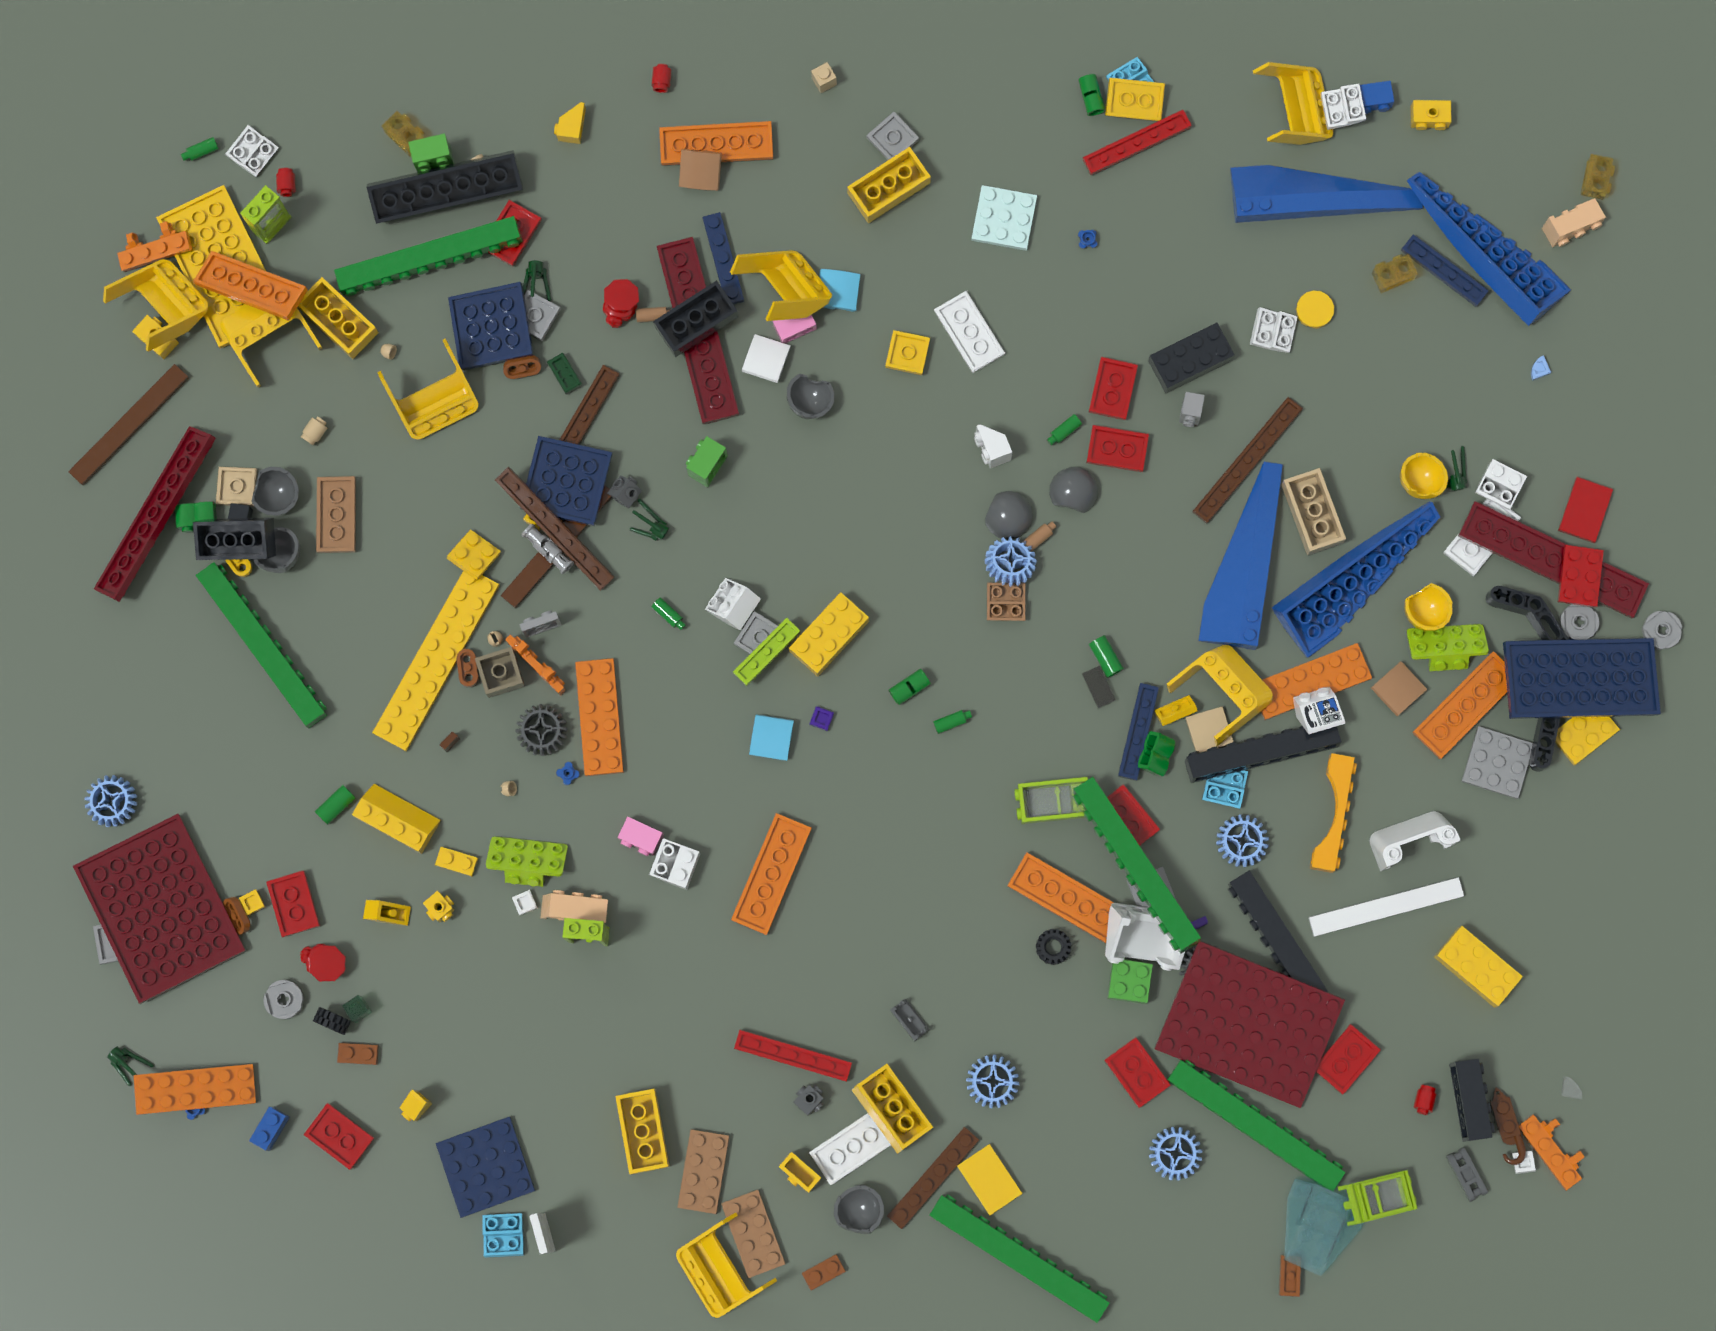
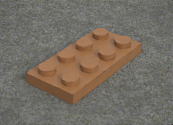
[316,476,356,553]
[677,1130,729,1214]
[721,1190,785,1278]

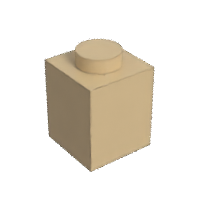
[811,62,837,94]

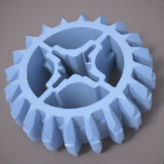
[985,536,1037,587]
[85,775,138,827]
[1216,815,1269,867]
[966,1055,1019,1108]
[1149,1127,1202,1180]

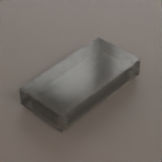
[1082,666,1116,709]

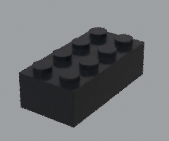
[653,280,739,358]
[1148,323,1235,394]
[193,518,276,560]
[1449,1059,1495,1142]

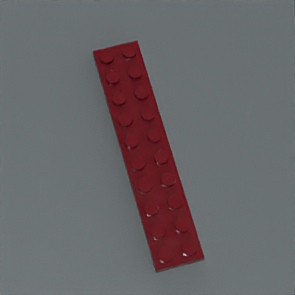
[657,237,739,425]
[94,426,216,602]
[1458,501,1649,619]

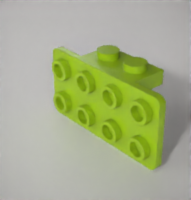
[1407,624,1489,671]
[486,837,568,887]

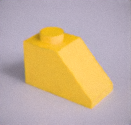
[554,102,586,144]
[363,900,411,926]
[400,1089,432,1122]

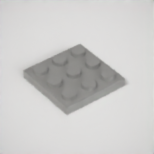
[1461,726,1533,799]

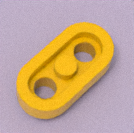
[225,559,252,577]

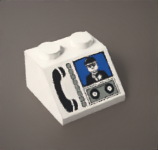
[1293,687,1345,734]

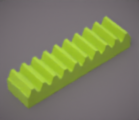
[733,618,801,686]

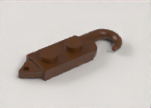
[1490,1087,1526,1165]

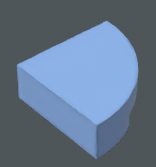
[1531,355,1551,381]

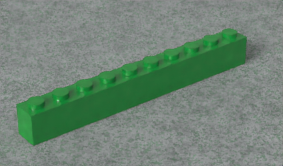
[334,216,523,296]
[195,562,327,729]
[1072,777,1201,954]
[1167,1060,1346,1192]
[929,1194,1110,1323]

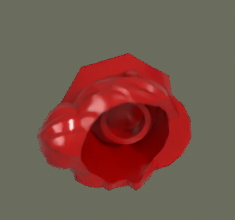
[603,279,639,328]
[300,944,346,982]

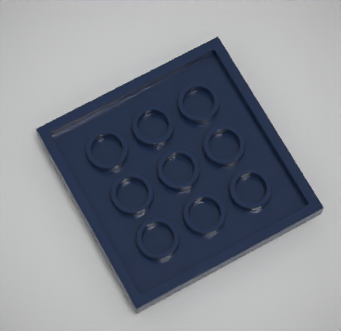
[448,282,534,371]
[520,436,613,527]
[435,1116,535,1218]

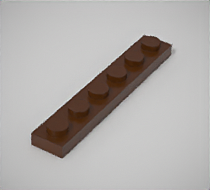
[887,1127,979,1229]

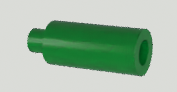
[181,137,219,161]
[1047,414,1082,445]
[651,597,686,630]
[933,710,972,734]

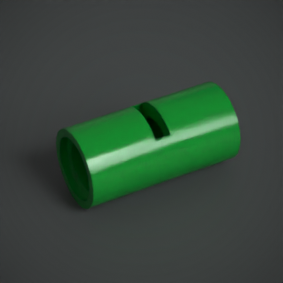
[1078,74,1106,116]
[1088,635,1124,678]
[888,668,931,705]
[315,785,356,825]

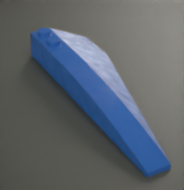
[1230,165,1423,223]
[1407,172,1571,326]
[1198,462,1283,650]
[1272,501,1440,658]

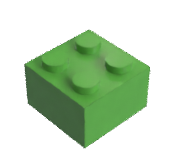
[408,133,454,172]
[686,436,728,488]
[1107,960,1153,1004]

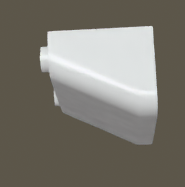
[1369,811,1460,871]
[1105,903,1185,971]

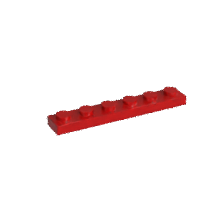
[1083,110,1192,175]
[734,1030,852,1082]

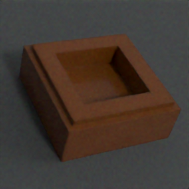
[440,732,460,752]

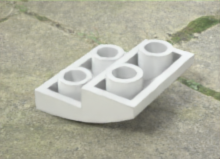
[1320,84,1366,130]
[225,125,278,177]
[1250,307,1298,353]
[742,334,791,383]

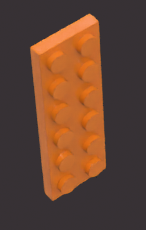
[659,121,773,166]
[193,251,308,321]
[1261,643,1372,720]
[1412,651,1507,759]
[575,658,624,776]
[731,813,812,935]
[1007,853,1114,943]
[133,1064,256,1115]

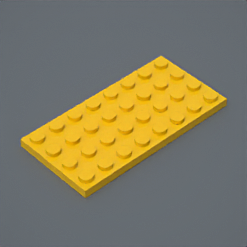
[156,185,266,349]

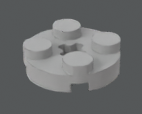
[1559,604,1599,640]
[1642,611,1682,650]
[264,980,304,1019]

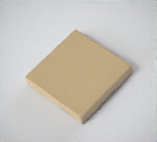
[216,467,258,507]
[1185,707,1233,753]

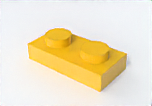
[1154,695,1198,726]
[435,847,478,877]

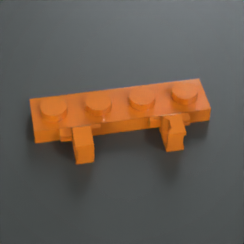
[117,221,192,272]
[505,634,566,696]
[1518,1115,1585,1191]

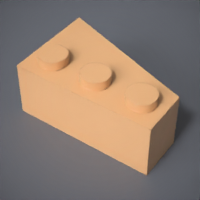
[1542,198,1606,248]
[540,890,608,923]

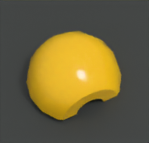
[1400,453,1448,499]
[1404,583,1453,631]

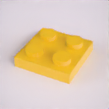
[885,330,930,375]
[447,529,501,580]

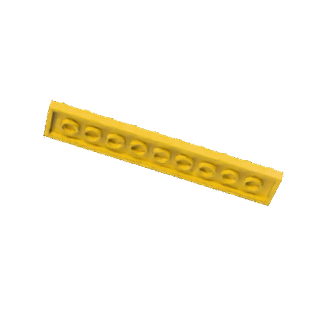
[372,571,500,752]

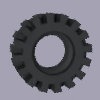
[1036,929,1071,965]
[313,1007,351,1035]

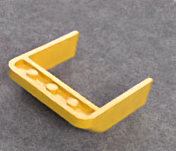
[1252,62,1333,145]
[730,250,832,322]
[103,259,208,352]
[221,305,323,388]
[377,338,478,440]
[1167,645,1273,746]
[676,1213,777,1318]

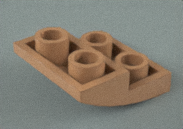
[679,148,722,191]
[987,583,1025,621]
[1371,661,1427,716]

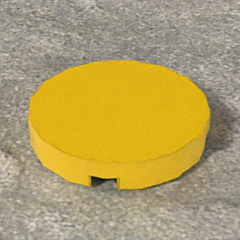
[1296,290,1334,329]

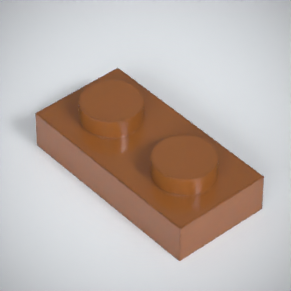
[337,1043,379,1065]
[802,1254,846,1290]
[1279,1255,1301,1297]

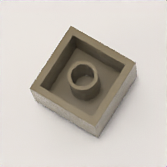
[475,647,525,698]

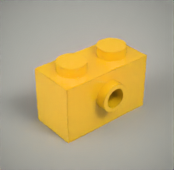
[1411,100,1451,130]
[132,315,179,359]
[779,1152,821,1193]

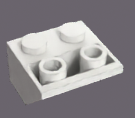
[974,425,1012,469]
[1475,459,1527,510]
[705,578,761,630]
[649,838,700,890]

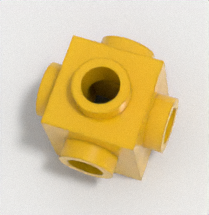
[423,891,455,922]

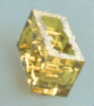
[381,111,425,157]
[1581,154,1615,200]
[1372,254,1418,293]

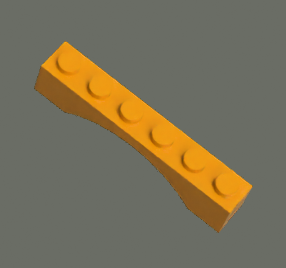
[1310,753,1357,873]

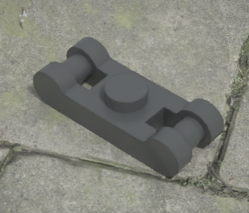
[1446,1147,1488,1202]

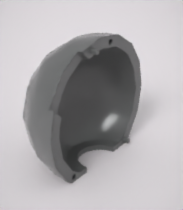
[787,374,834,419]
[251,467,299,516]
[1049,467,1098,513]
[985,491,1033,540]
[254,527,300,573]
[834,1185,884,1234]

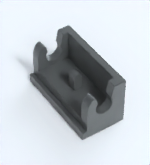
[890,999,930,1042]

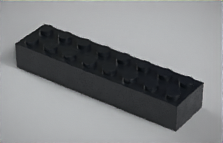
[366,150,523,224]

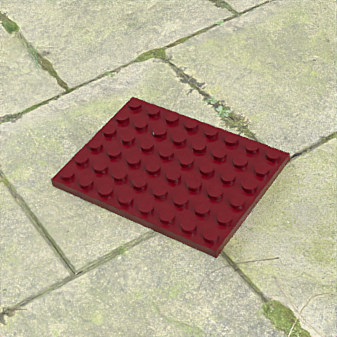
[73,814,246,1004]
[1154,941,1345,1108]

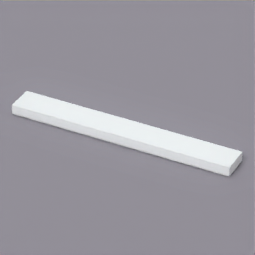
[1308,877,1464,937]

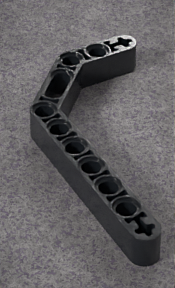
[1486,586,1569,772]

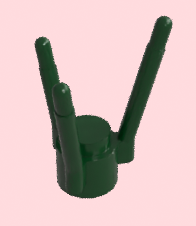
[523,260,551,301]
[1447,446,1467,492]
[630,499,669,541]
[107,1046,154,1086]

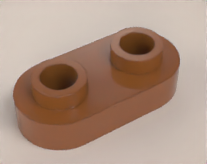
[503,356,541,379]
[456,649,479,688]
[223,897,250,934]

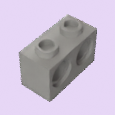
[1179,392,1205,427]

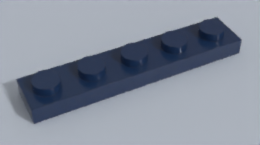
[702,212,744,305]
[1401,234,1489,307]
[1118,683,1159,781]

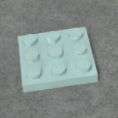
[971,185,1037,251]

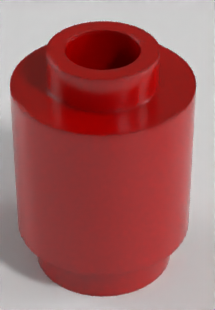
[651,64,672,93]
[276,168,296,197]
[1413,1085,1437,1115]

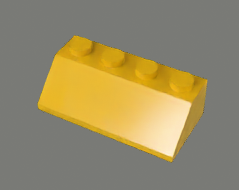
[352,784,441,854]

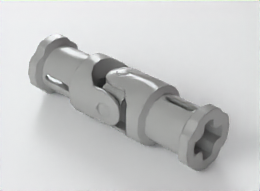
[521,524,574,574]

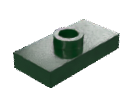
[547,352,582,394]

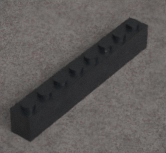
[1185,726,1342,783]
[1228,870,1328,992]

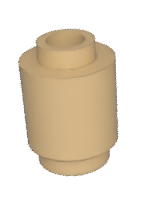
[301,416,328,445]

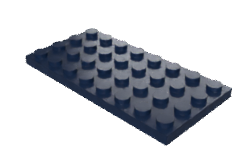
[1503,638,1661,719]

